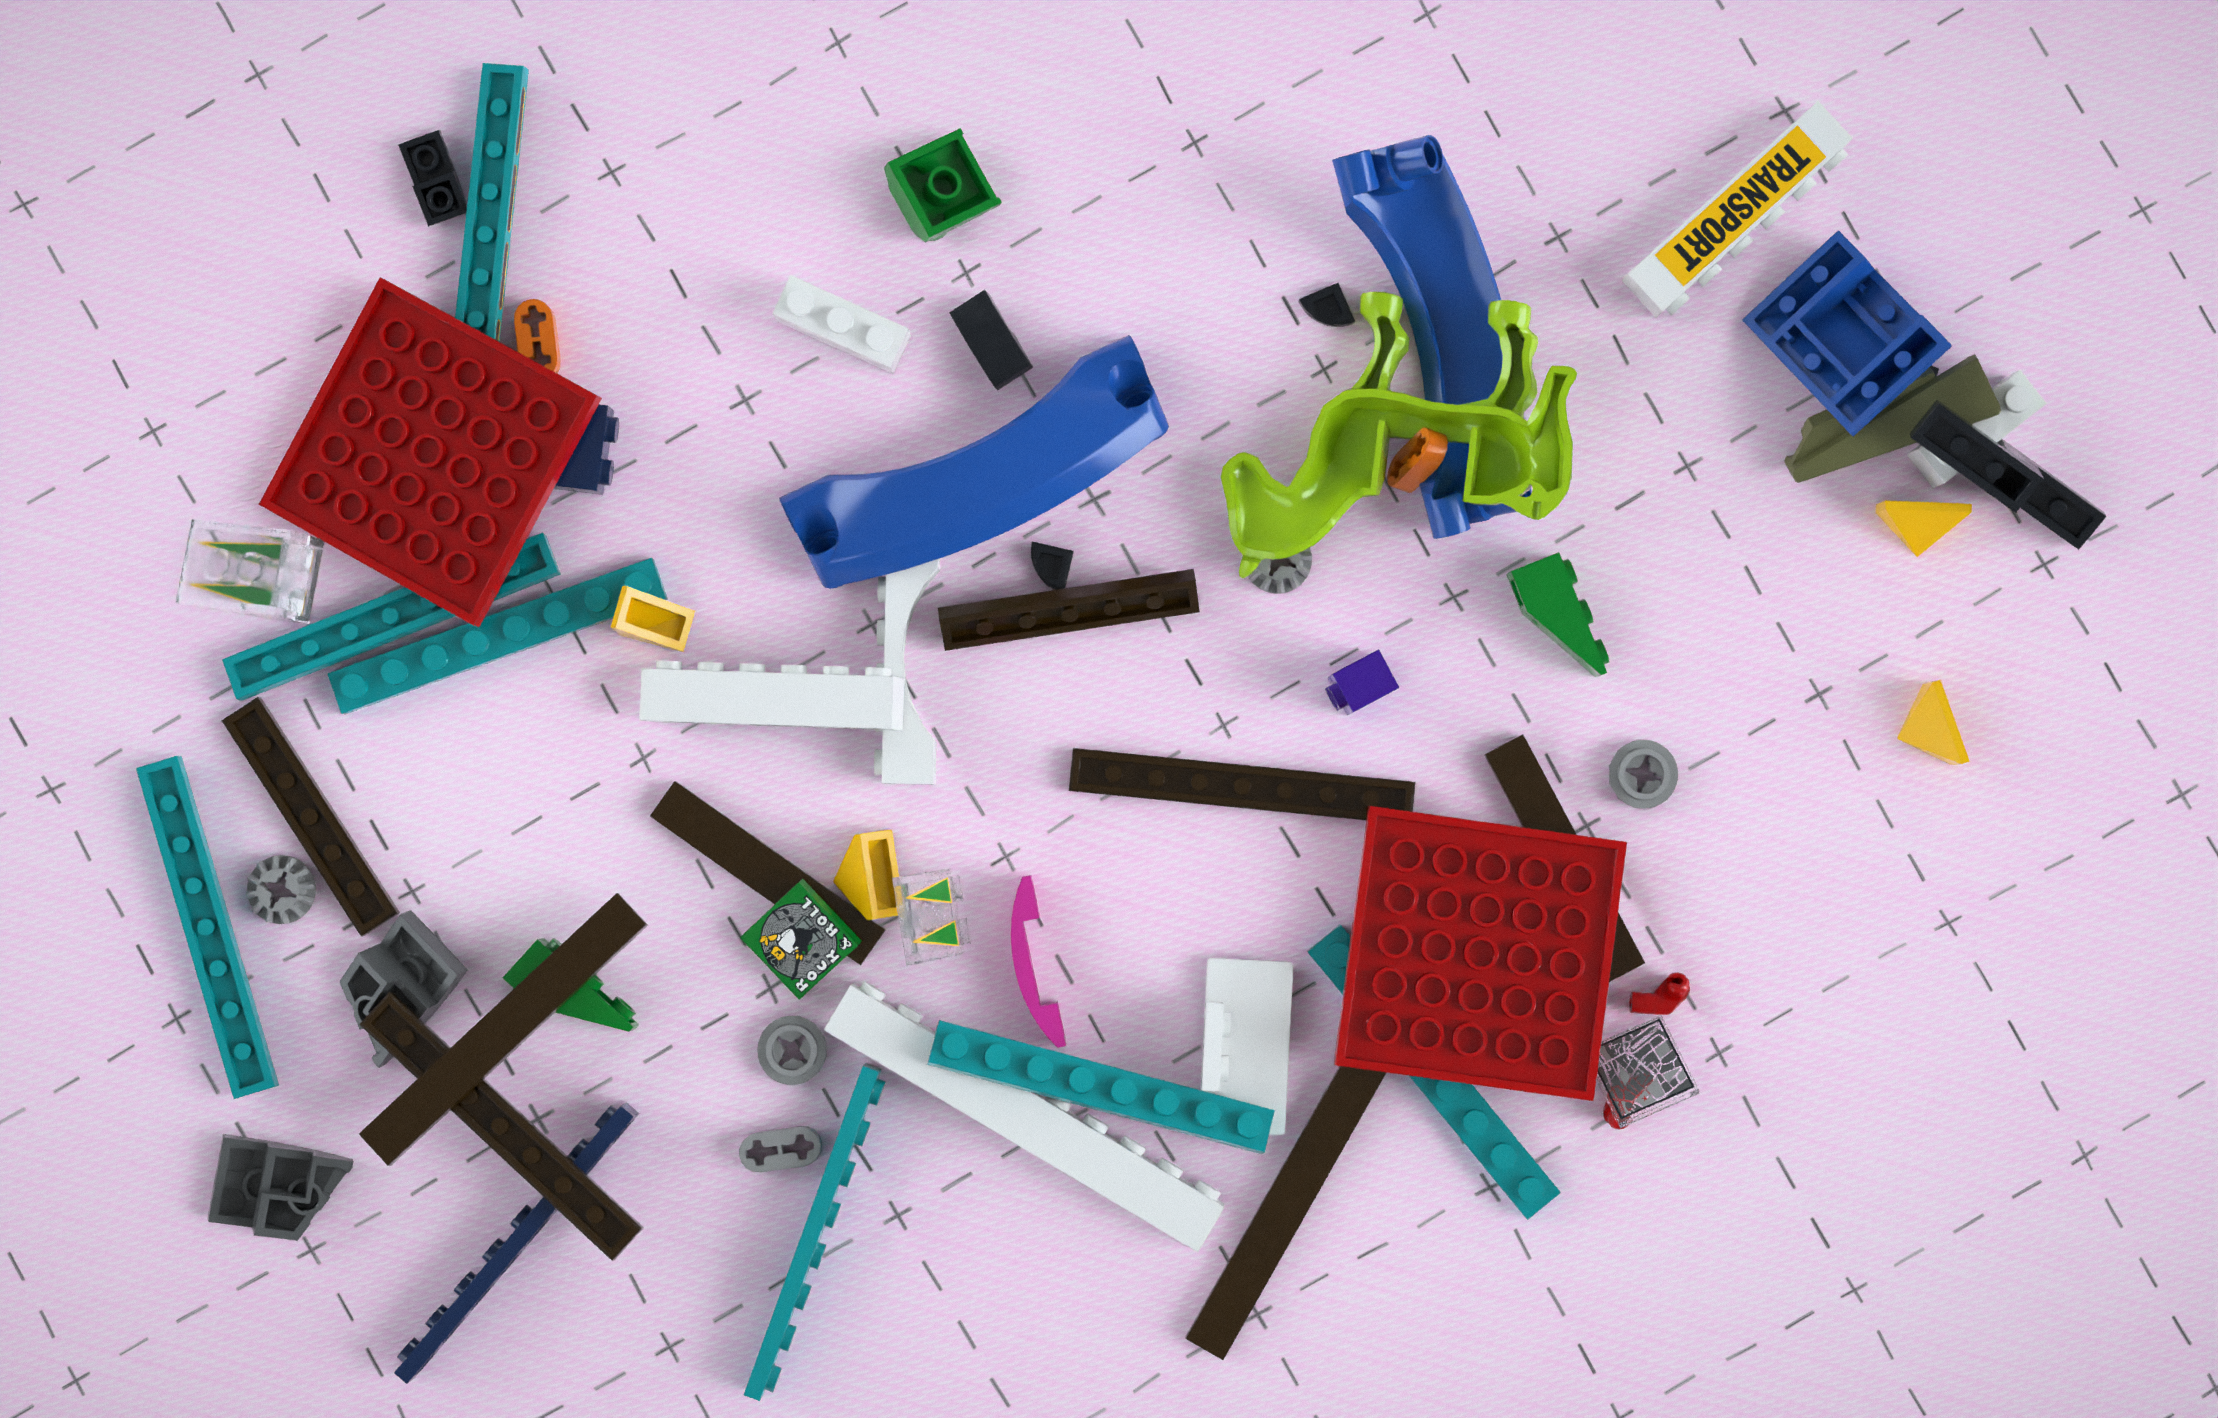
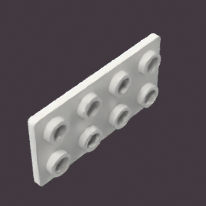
[1200,958,1293,1135]

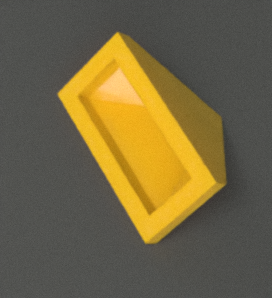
[1876,500,1972,557]
[611,586,695,652]
[1897,680,1970,765]
[833,829,905,920]

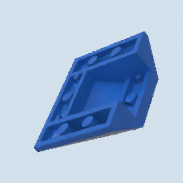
[1742,230,1952,436]

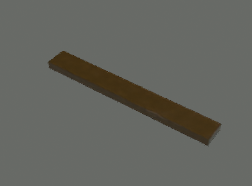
[1069,748,1416,820]
[359,893,648,1166]
[359,992,644,1261]
[1185,1066,1387,1360]

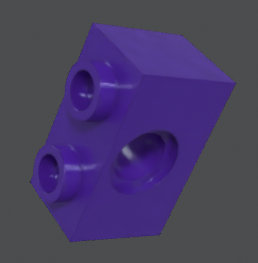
[1325,649,1399,715]

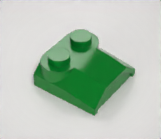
[884,128,1002,243]

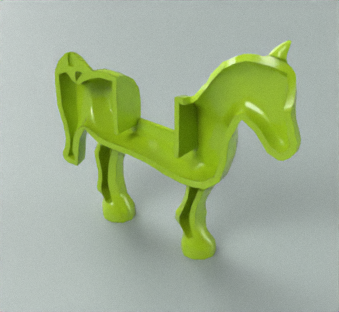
[1221,292,1577,578]

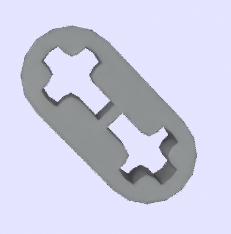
[739,1126,822,1172]

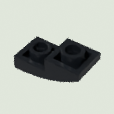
[398,130,467,227]
[949,290,1033,391]

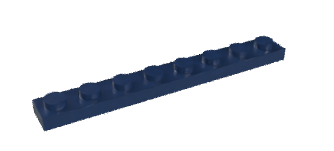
[394,1102,640,1384]

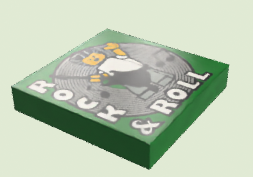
[740,878,862,1000]

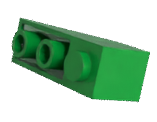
[1506,552,1609,677]
[502,938,639,1032]

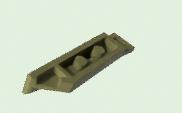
[1784,354,2002,483]

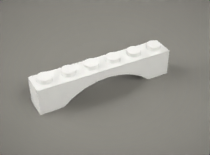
[874,559,940,785]

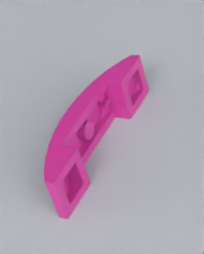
[1011,875,1067,1048]

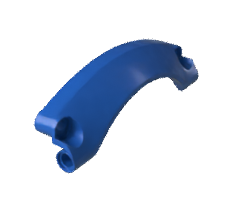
[1332,135,1532,539]
[779,335,1169,589]

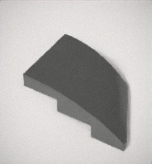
[339,910,468,1068]
[207,1134,354,1241]

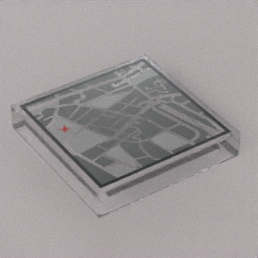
[1596,1015,1699,1128]

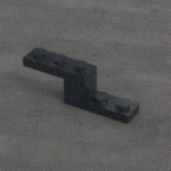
[1909,400,2107,550]

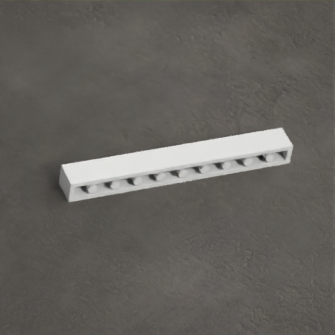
[824,981,1225,1252]

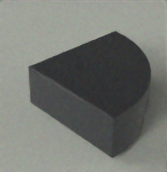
[1298,283,1355,327]
[1031,541,1074,590]

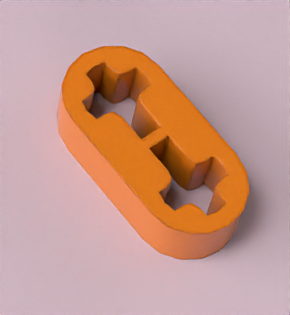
[514,299,561,374]
[1387,427,1448,493]

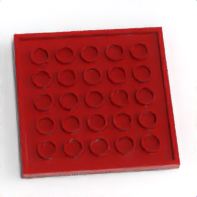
[258,277,602,627]
[1333,806,1627,1101]

